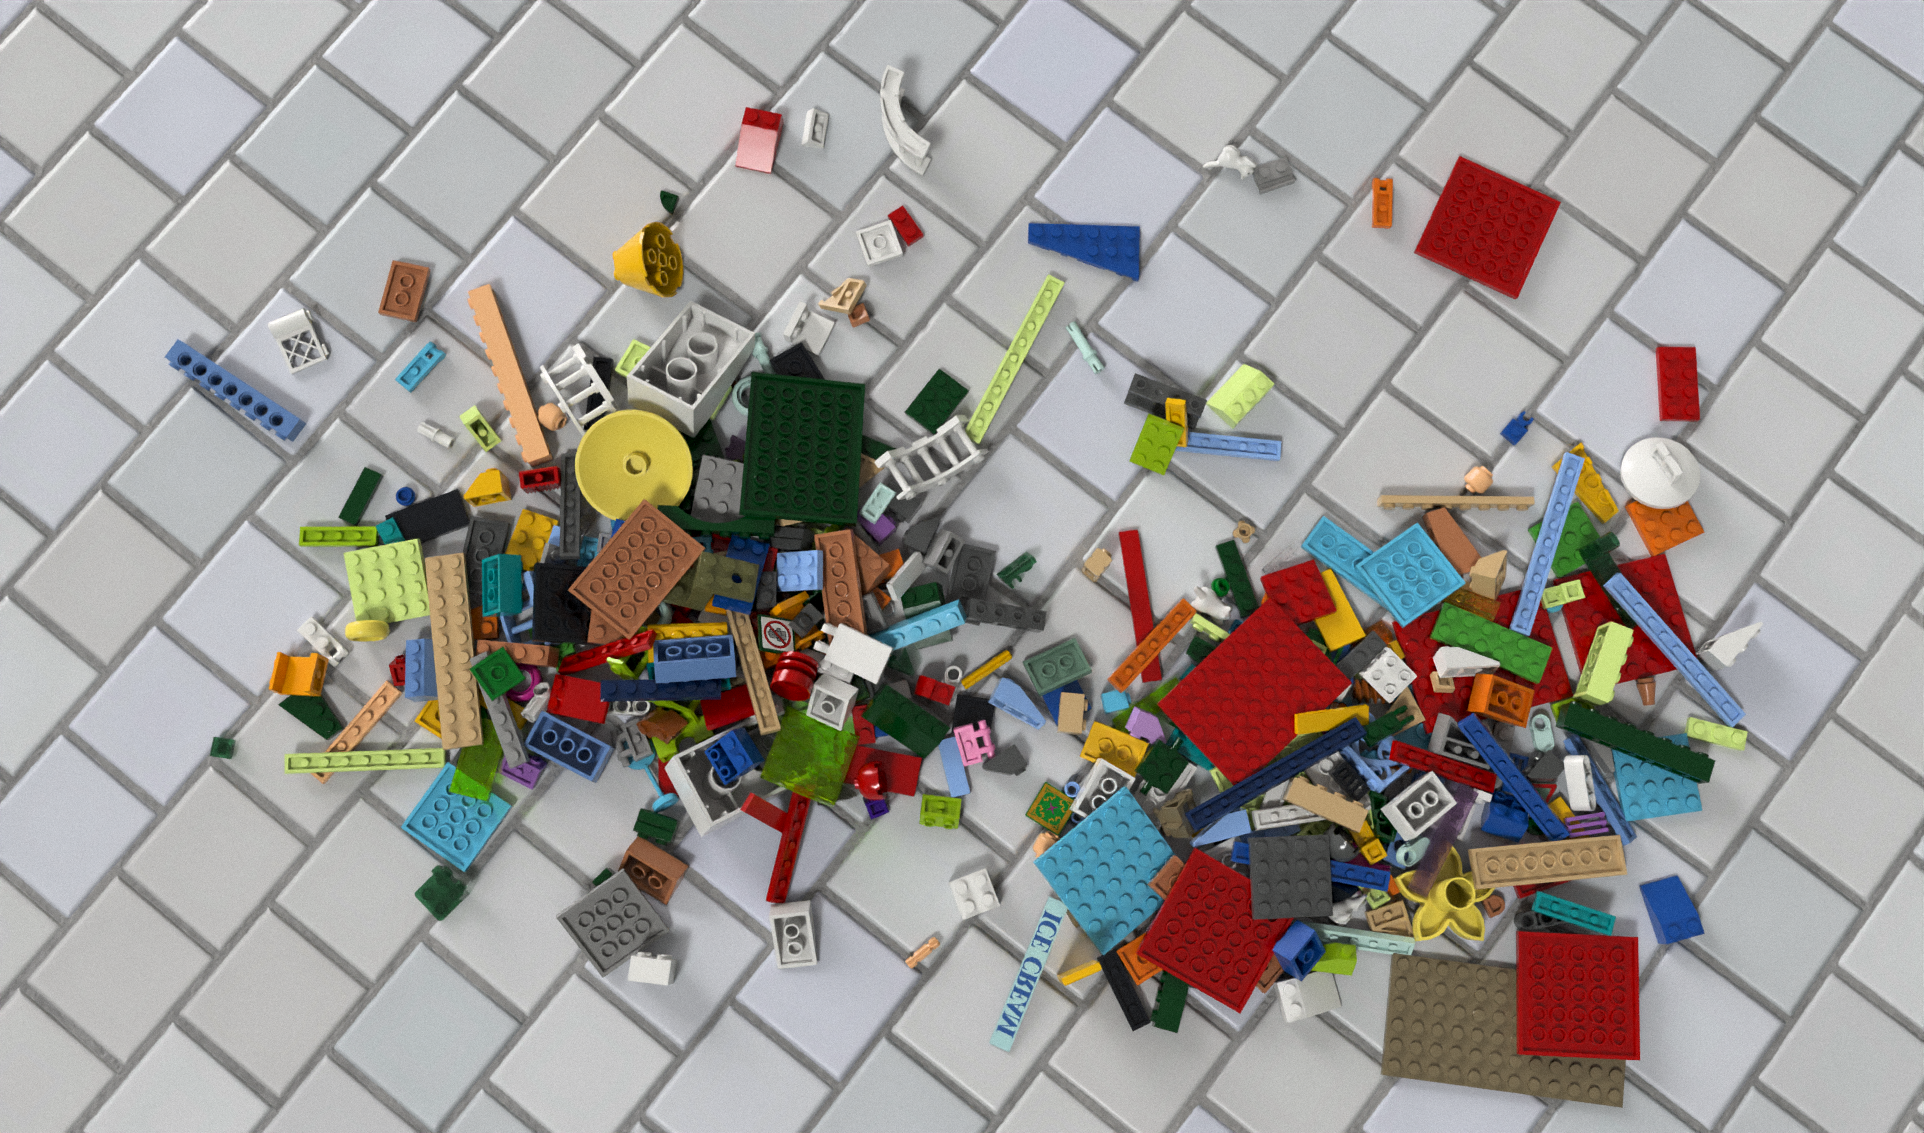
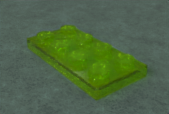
[449,718,503,802]

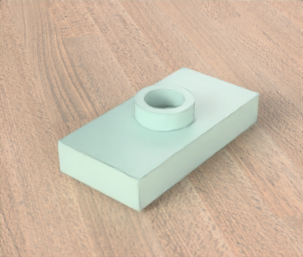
[859,482,896,525]

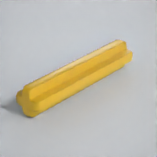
[961,650,1012,689]

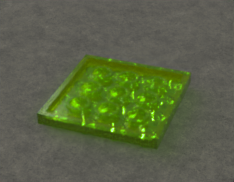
[760,706,860,808]

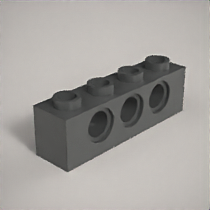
[965,598,1047,633]

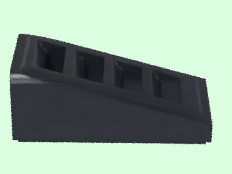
[1329,760,1370,802]

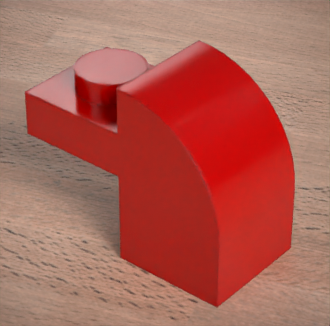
[913,675,956,706]

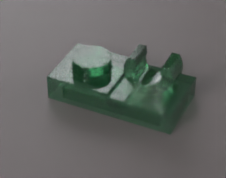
[996,551,1037,589]

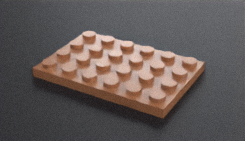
[568,499,706,640]

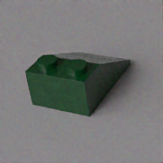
[901,582,953,650]

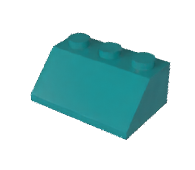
[482,554,524,617]

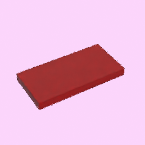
[837,743,922,797]

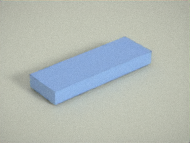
[938,737,970,798]

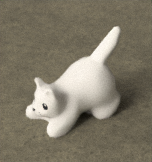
[1203,145,1258,180]
[1191,586,1233,626]
[1328,891,1367,927]

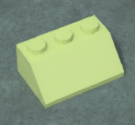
[1206,364,1274,429]

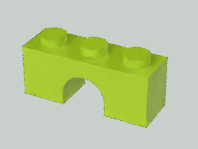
[652,715,716,763]

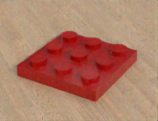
[1260,559,1337,626]

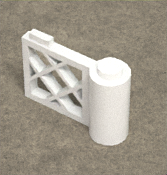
[268,308,329,375]

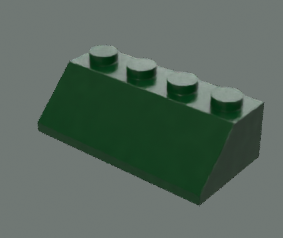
[861,683,950,759]

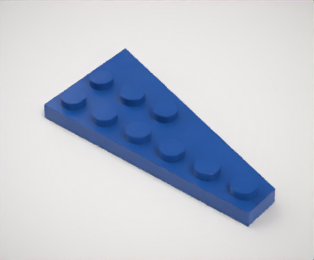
[1028,223,1140,282]

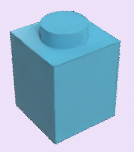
[1100,690,1131,715]

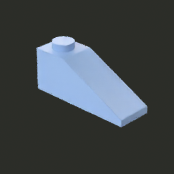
[988,677,1046,730]
[1190,807,1252,847]

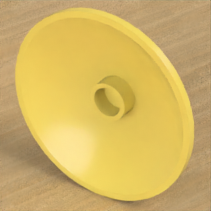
[575,410,693,521]

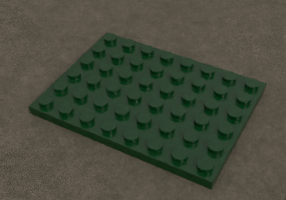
[739,372,865,527]

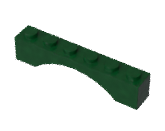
[657,505,776,540]

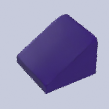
[863,797,889,820]

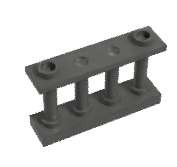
[1124,373,1207,430]

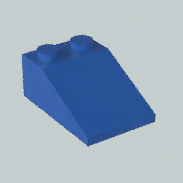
[1639,875,1705,944]

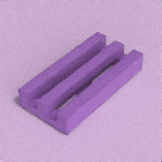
[1564,812,1609,838]

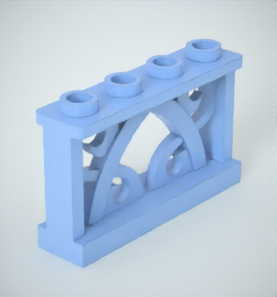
[1325,703,1412,793]

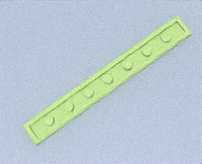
[285,748,446,774]

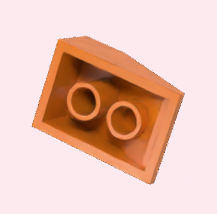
[1467,673,1535,728]

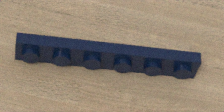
[600,678,722,702]

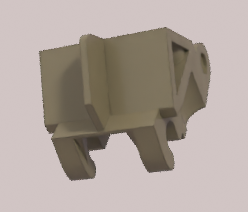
[1153,789,1197,838]

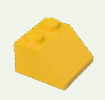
[464,468,512,507]

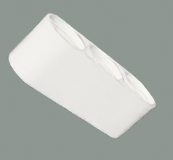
[607,701,653,717]
[1564,755,1596,811]

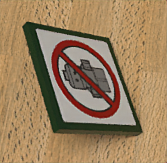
[757,614,796,654]

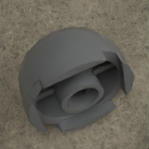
[1323,823,1361,863]

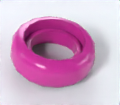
[505,663,543,702]

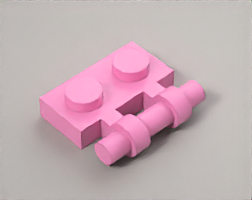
[953,720,996,766]

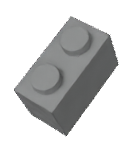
[922,529,965,575]

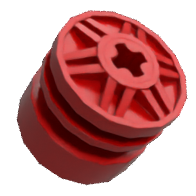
[770,651,819,701]

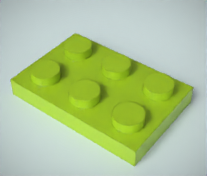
[1129,414,1184,475]

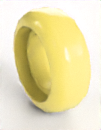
[345,620,390,642]

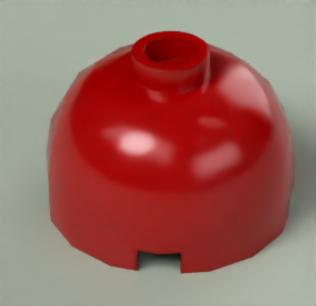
[854,760,887,801]

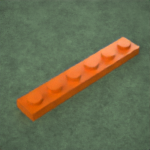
[1107,598,1197,693]

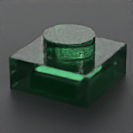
[210,737,236,759]

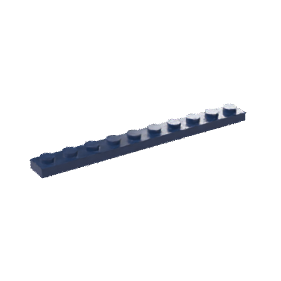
[1185,717,1367,832]

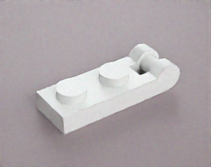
[297,616,349,667]

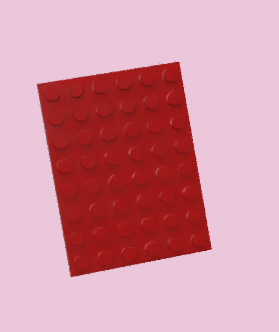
[1392,590,1573,734]
[1156,598,1352,786]

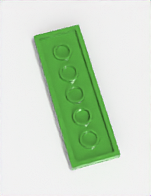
[1429,602,1552,684]

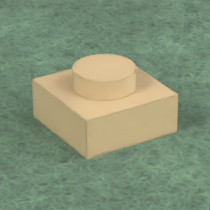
[1430,671,1455,693]

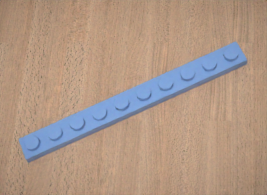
[1509,452,1585,636]
[1603,573,1746,728]

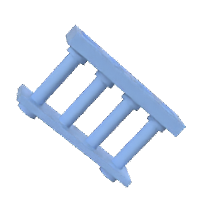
[500,571,562,646]

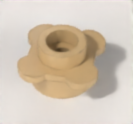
[1232,521,1255,543]

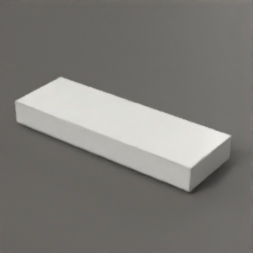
[886,551,926,600]

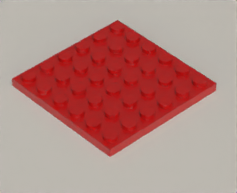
[1414,156,1561,300]
[1553,554,1698,685]
[1135,848,1294,1014]
[1516,931,1640,1060]

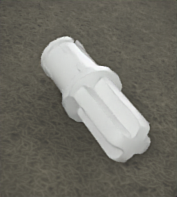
[417,422,455,449]

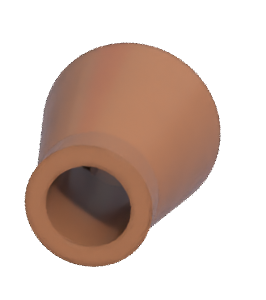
[1636,677,1656,706]

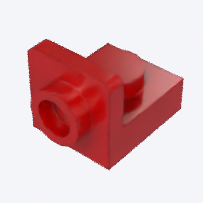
[389,654,406,686]

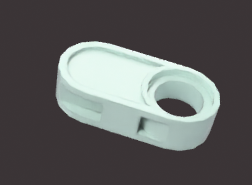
[1529,714,1554,753]
[1396,835,1431,867]

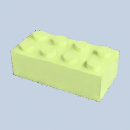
[1573,621,1634,707]

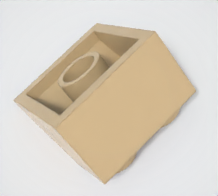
[1469,550,1507,604]

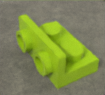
[919,794,962,829]

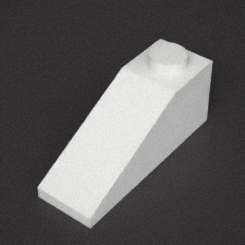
[1433,646,1500,678]

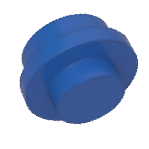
[396,487,416,506]

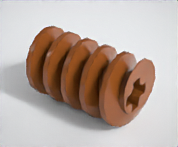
[1352,679,1393,704]

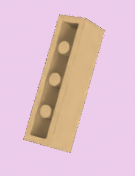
[1282,775,1369,832]

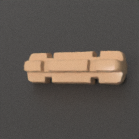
[905,937,940,969]

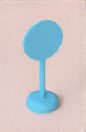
[623,738,679,813]

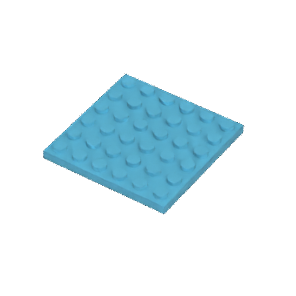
[1033,787,1175,955]

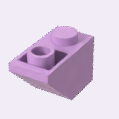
[1125,706,1166,744]

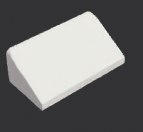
[802,108,829,149]

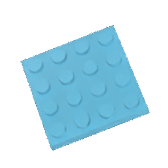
[1355,522,1466,628]
[1611,733,1703,822]
[401,762,513,872]

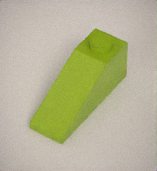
[1311,943,1357,976]

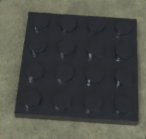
[532,563,602,646]

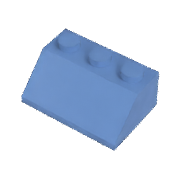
[405,638,438,702]

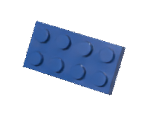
[712,535,770,615]

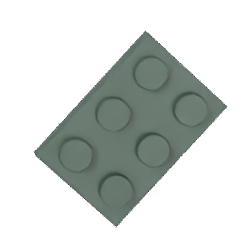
[1023,638,1092,697]

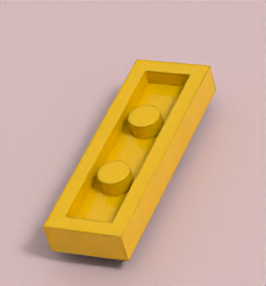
[1165,398,1188,447]

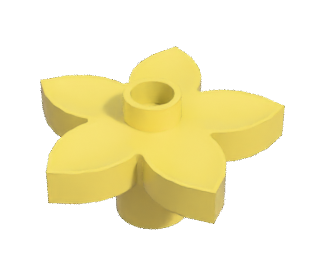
[1393,840,1495,941]

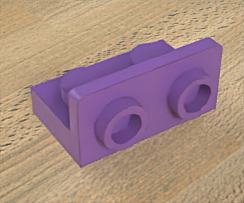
[498,753,547,789]

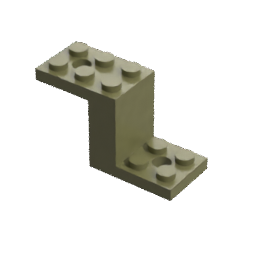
[662,551,759,611]

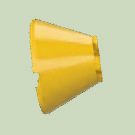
[612,222,683,298]

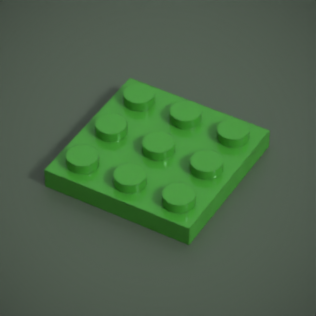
[1528,502,1608,579]

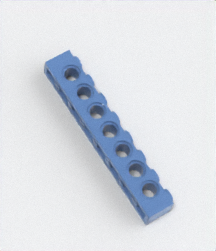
[165,339,306,442]

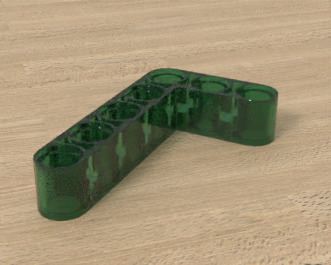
[1579,532,1638,629]

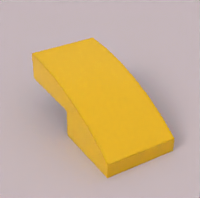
[1347,820,1388,865]

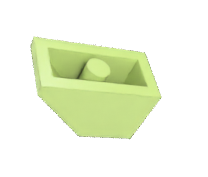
[459,405,501,452]

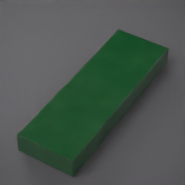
[338,467,383,526]

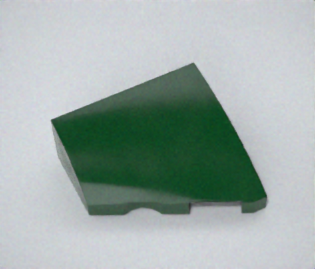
[1369,791,1397,843]

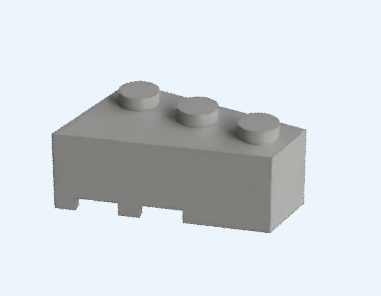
[1427,713,1490,769]

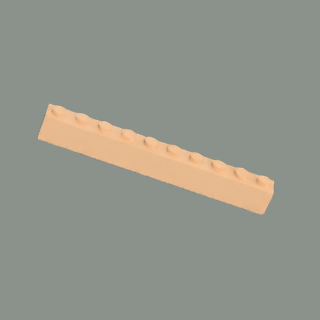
[467,284,553,467]

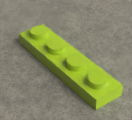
[299,526,379,547]

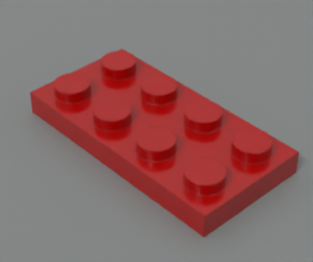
[1656,347,1700,422]

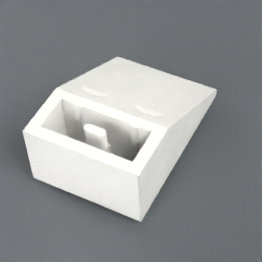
[1696,622,1763,671]

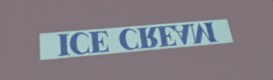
[989,896,1067,1052]

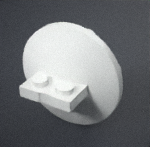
[1620,438,1700,509]

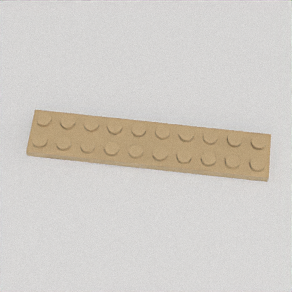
[425,553,484,750]

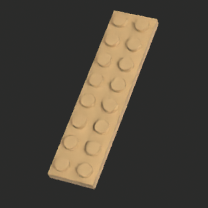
[1468,835,1627,890]

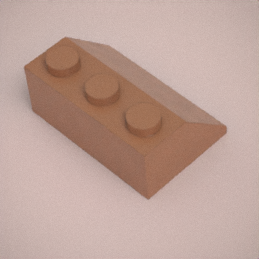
[845,528,891,595]
[618,836,689,905]

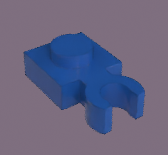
[1500,411,1534,446]

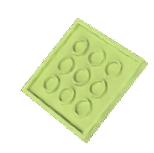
[343,539,430,623]

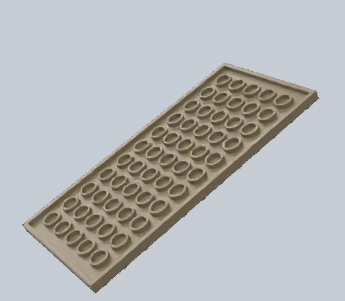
[1381,953,1626,1108]

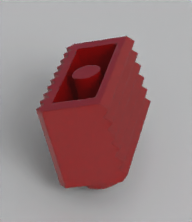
[519,466,561,494]

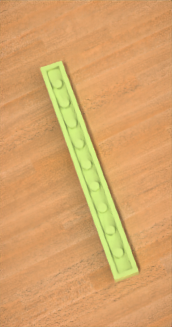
[965,274,1065,445]

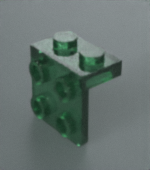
[415,865,470,921]

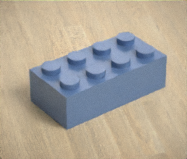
[653,634,736,683]
[524,711,615,783]

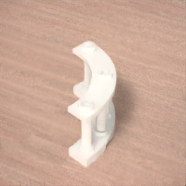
[880,65,931,176]
[540,343,621,436]
[874,415,989,500]

